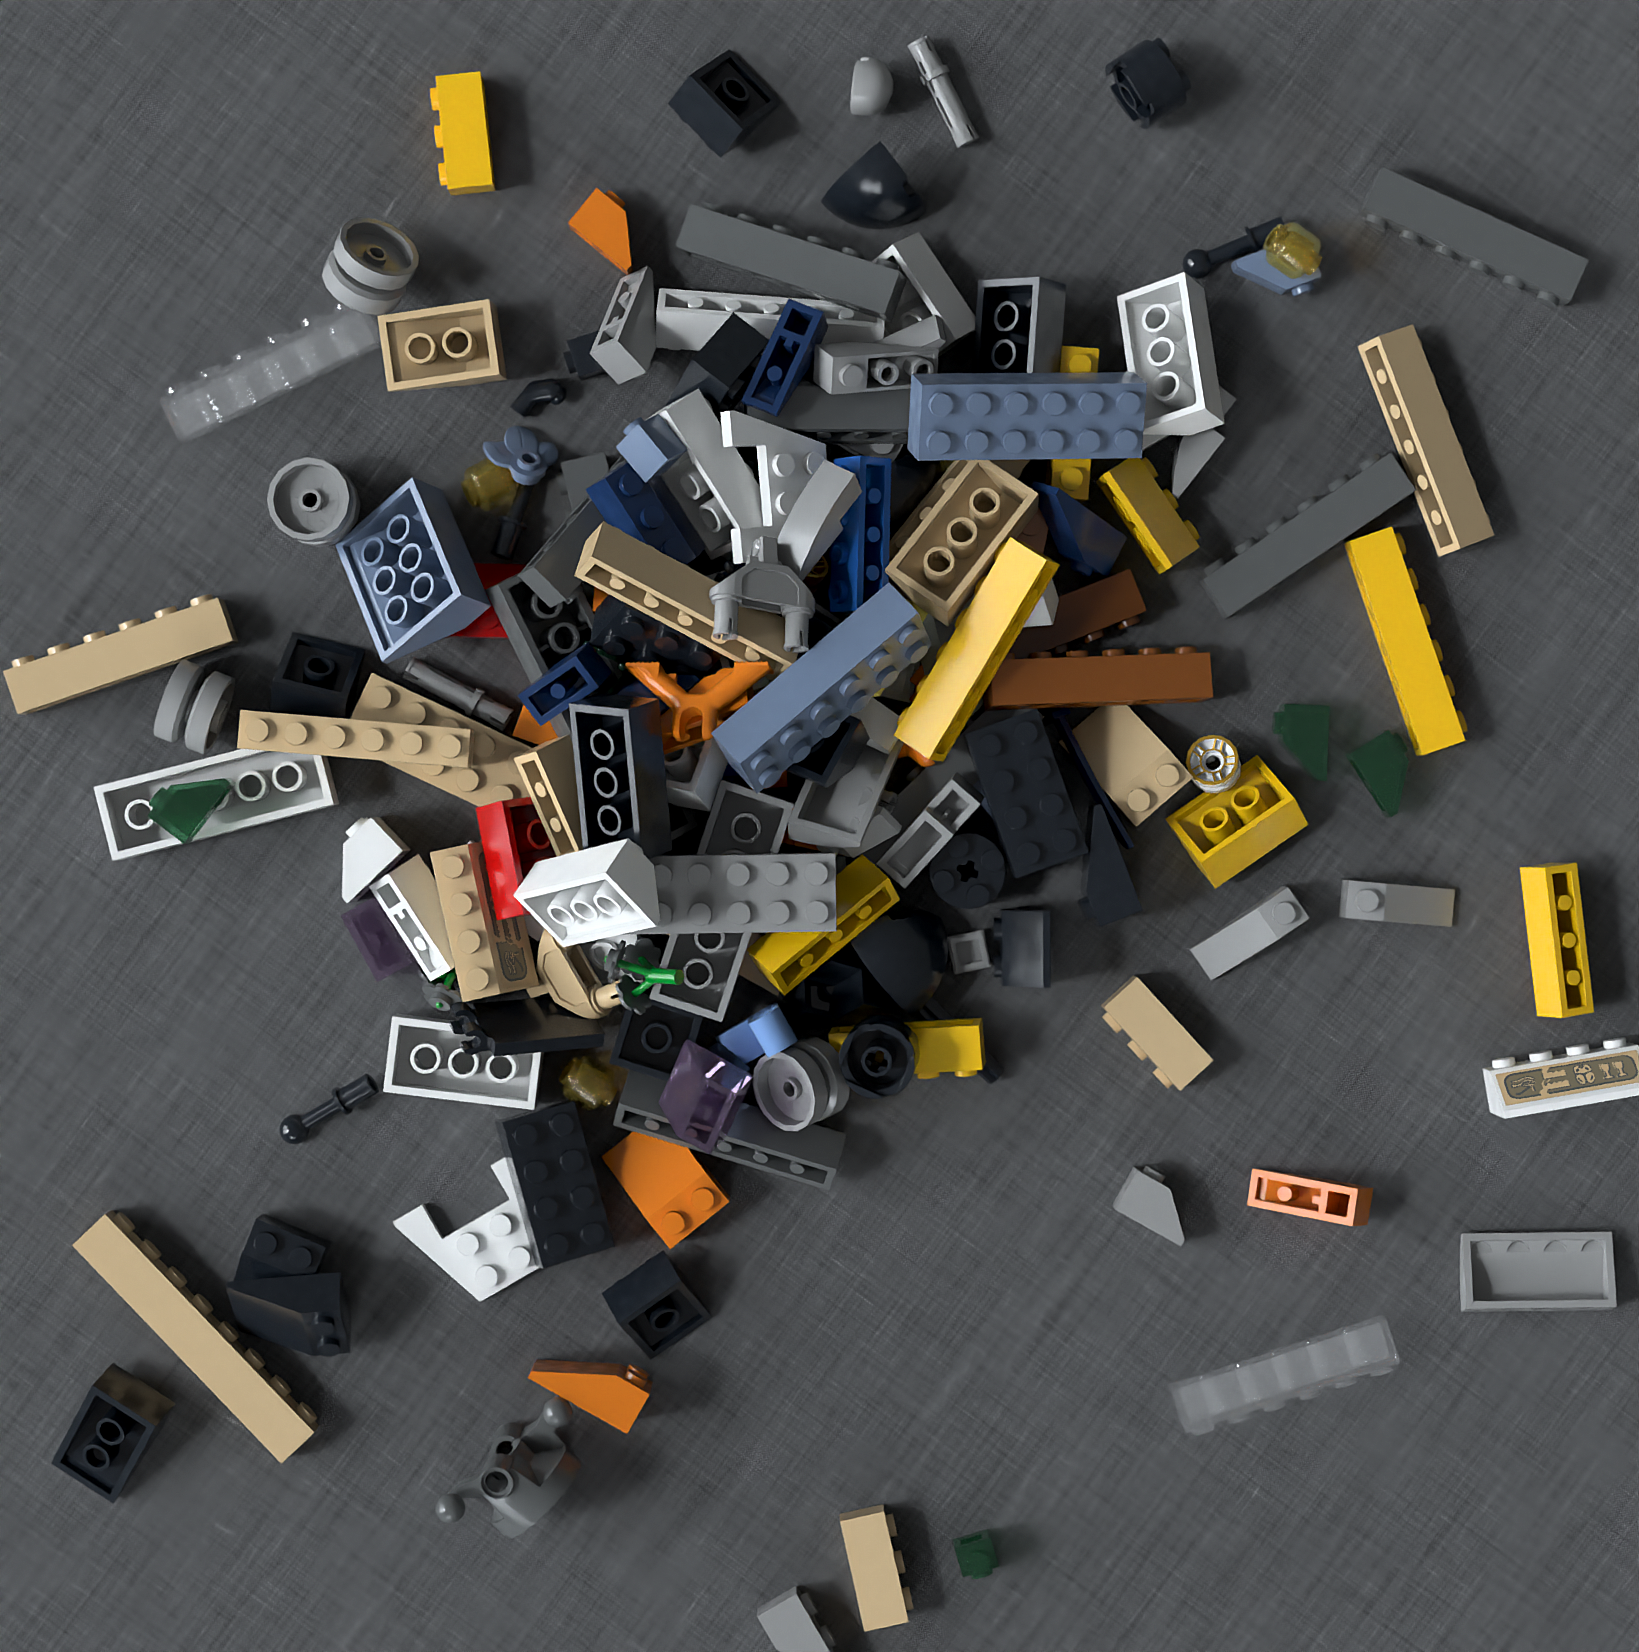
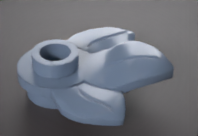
[483,426,558,485]

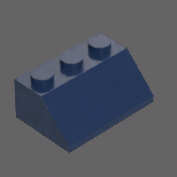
[585,461,706,564]

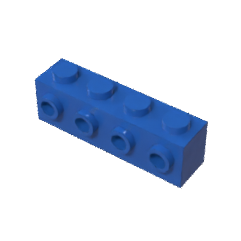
[828,456,891,614]

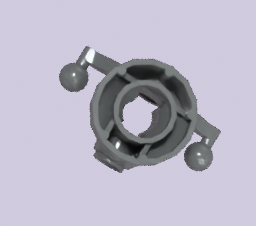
[436,1395,582,1539]

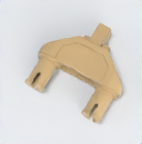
[526,929,621,1019]

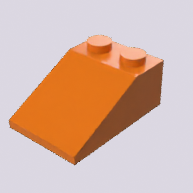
[602,1131,730,1249]
[528,1360,653,1434]

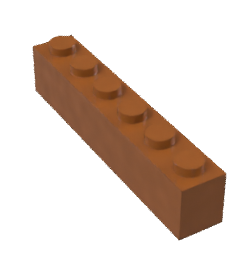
[983,647,1213,711]

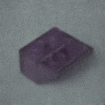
[341,897,417,982]
[658,1039,753,1154]

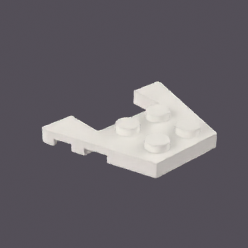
[720,411,827,564]
[393,1157,539,1302]

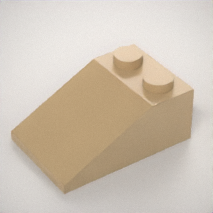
[377,299,507,392]
[1059,705,1193,827]

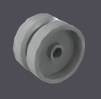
[322,218,419,315]
[267,457,361,547]
[154,659,235,755]
[753,1037,850,1131]

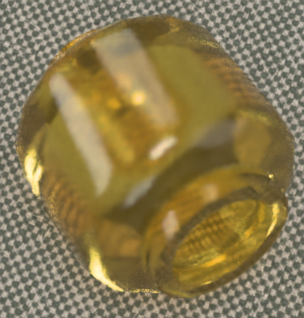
[1263,222,1322,279]
[461,457,517,511]
[559,1055,617,1111]

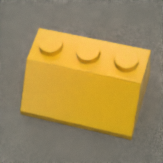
[1096,457,1200,575]
[1165,755,1308,889]

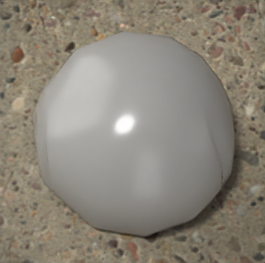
[850,57,893,116]

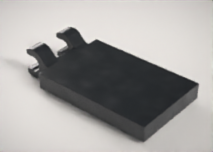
[450,997,605,1057]

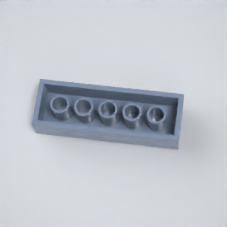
[907,372,1147,461]
[711,583,932,794]

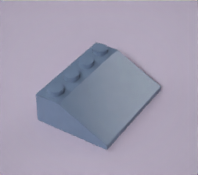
[335,477,491,664]

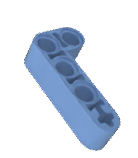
[714,1002,798,1064]

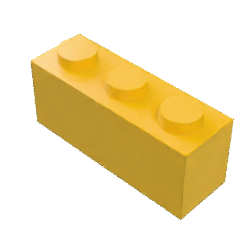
[430,71,496,196]

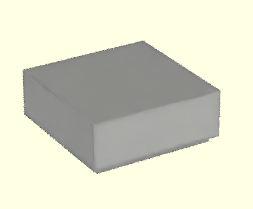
[947,929,991,974]

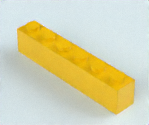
[1344,527,1467,756]
[894,537,1060,762]

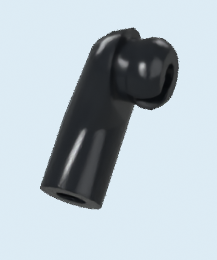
[510,378,567,418]

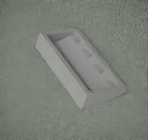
[788,739,904,848]
[1460,1232,1617,1312]

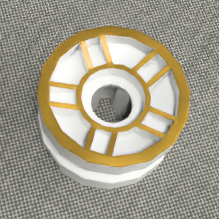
[1186,735,1241,794]

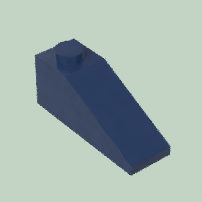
[742,298,828,417]
[1031,481,1127,578]

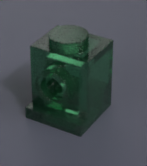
[952,1529,999,1579]

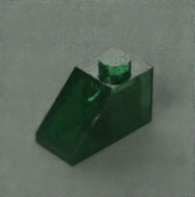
[1272,704,1330,781]
[1345,729,1409,817]
[147,778,236,844]

